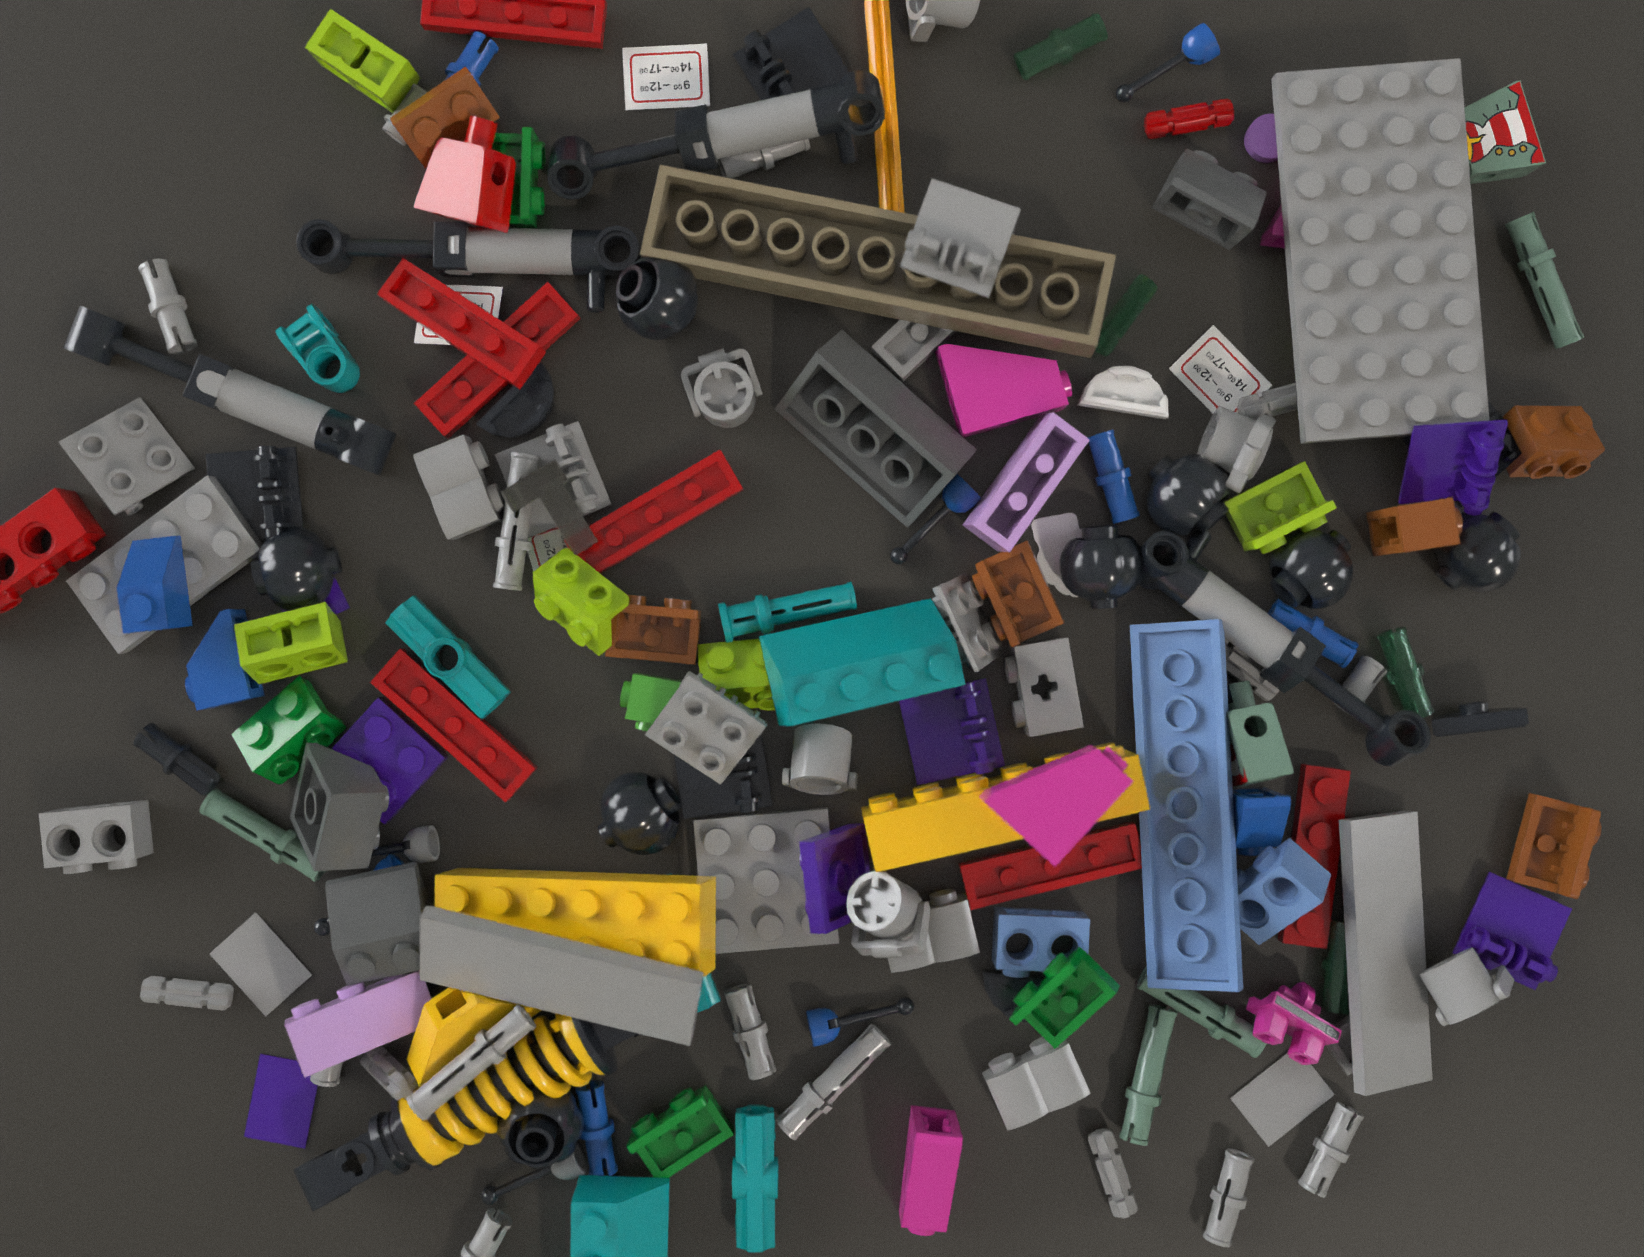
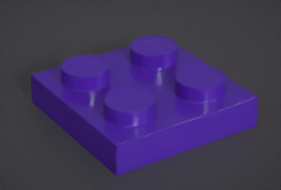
[332,697,449,824]
[799,823,870,934]

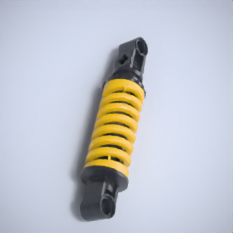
[293,1013,640,1212]

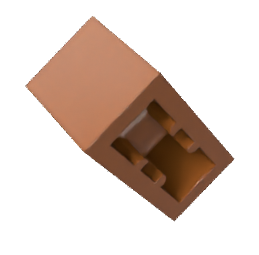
[1366,497,1463,556]

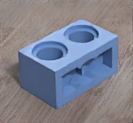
[1237,838,1331,945]
[991,907,1090,978]

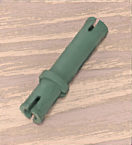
[1505,212,1585,349]
[199,788,326,882]
[1136,966,1267,1058]
[1119,1004,1178,1146]

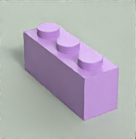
[962,412,1090,552]
[285,970,431,1078]

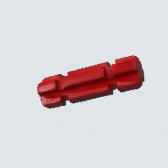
[1144,98,1234,139]

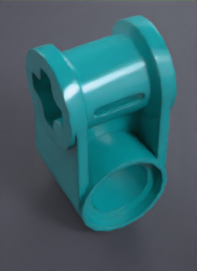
[275,303,360,393]

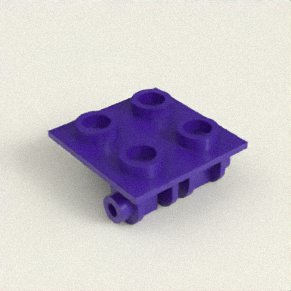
[1398,420,1508,516]
[899,678,1005,785]
[1452,872,1572,990]

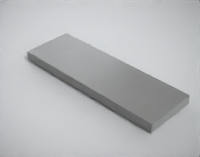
[1339,810,1433,1096]
[420,905,704,1046]

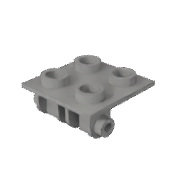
[900,178,1021,298]
[59,397,195,515]
[495,421,612,538]
[932,573,1003,672]
[645,671,767,785]

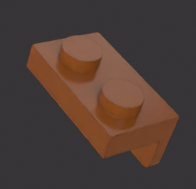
[390,66,500,168]
[1503,406,1606,479]
[972,540,1065,647]
[605,595,701,665]
[1506,793,1601,899]

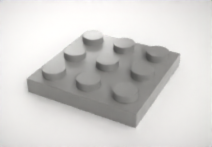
[693,807,839,954]

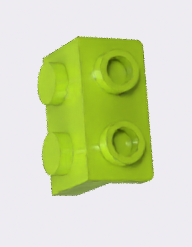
[1223,461,1337,554]
[533,548,629,656]
[698,639,775,711]

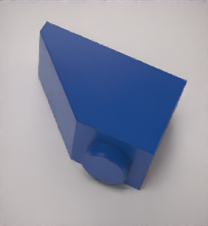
[117,536,193,634]
[185,609,265,710]
[1233,787,1291,856]

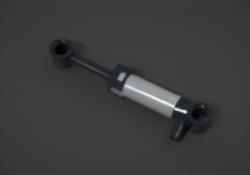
[547,70,885,200]
[296,219,642,313]
[63,306,397,475]
[1138,529,1431,767]

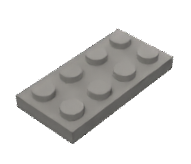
[66,475,262,654]

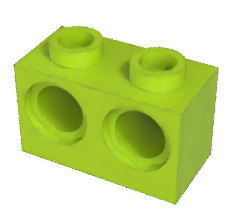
[305,9,421,113]
[234,602,348,684]

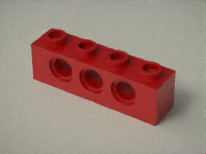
[0,488,106,614]

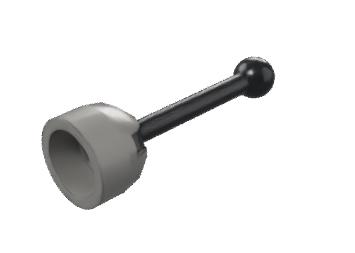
[371,825,440,863]
[481,1142,587,1205]

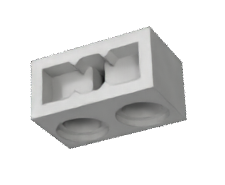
[39,800,154,874]

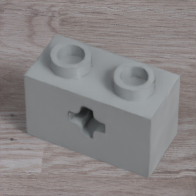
[1004,637,1084,737]

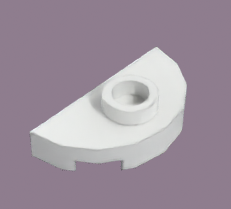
[1077,366,1169,419]

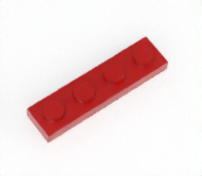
[420,0,607,49]
[377,258,546,390]
[414,282,581,438]
[564,450,744,573]
[370,648,538,802]
[1278,764,1351,949]
[959,822,1142,910]

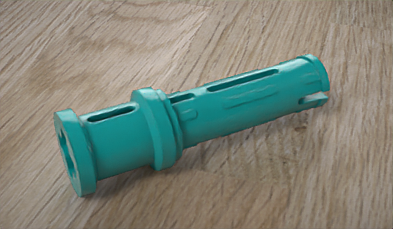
[718,582,857,643]

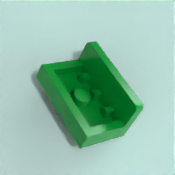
[492,127,546,229]
[231,676,346,785]
[1009,946,1120,1049]
[626,1085,735,1178]

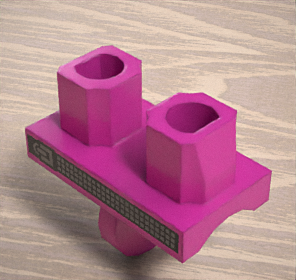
[1246,982,1342,1065]

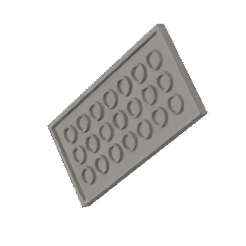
[1271,58,1489,444]

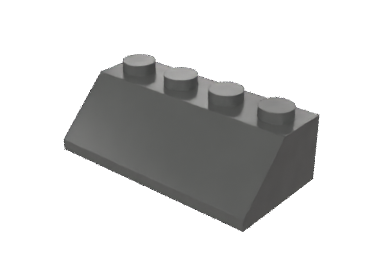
[775,330,977,528]

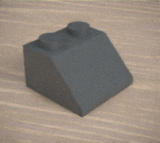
[1152,149,1267,251]
[290,743,389,871]
[325,862,432,986]

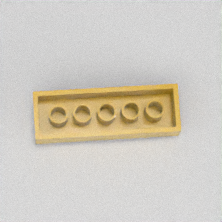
[861,742,1151,872]
[435,868,716,977]

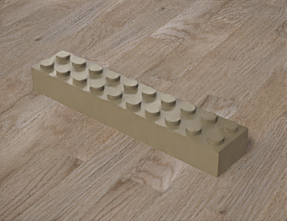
[640,165,1116,358]

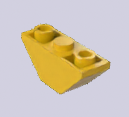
[407,987,541,1087]

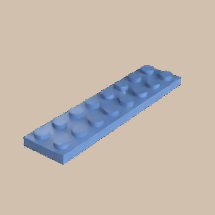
[1130,619,1243,992]

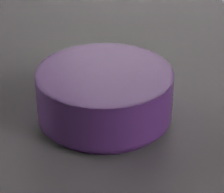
[1244,114,1278,163]

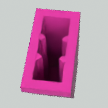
[935,344,1072,438]
[979,745,1133,866]
[899,1105,963,1236]

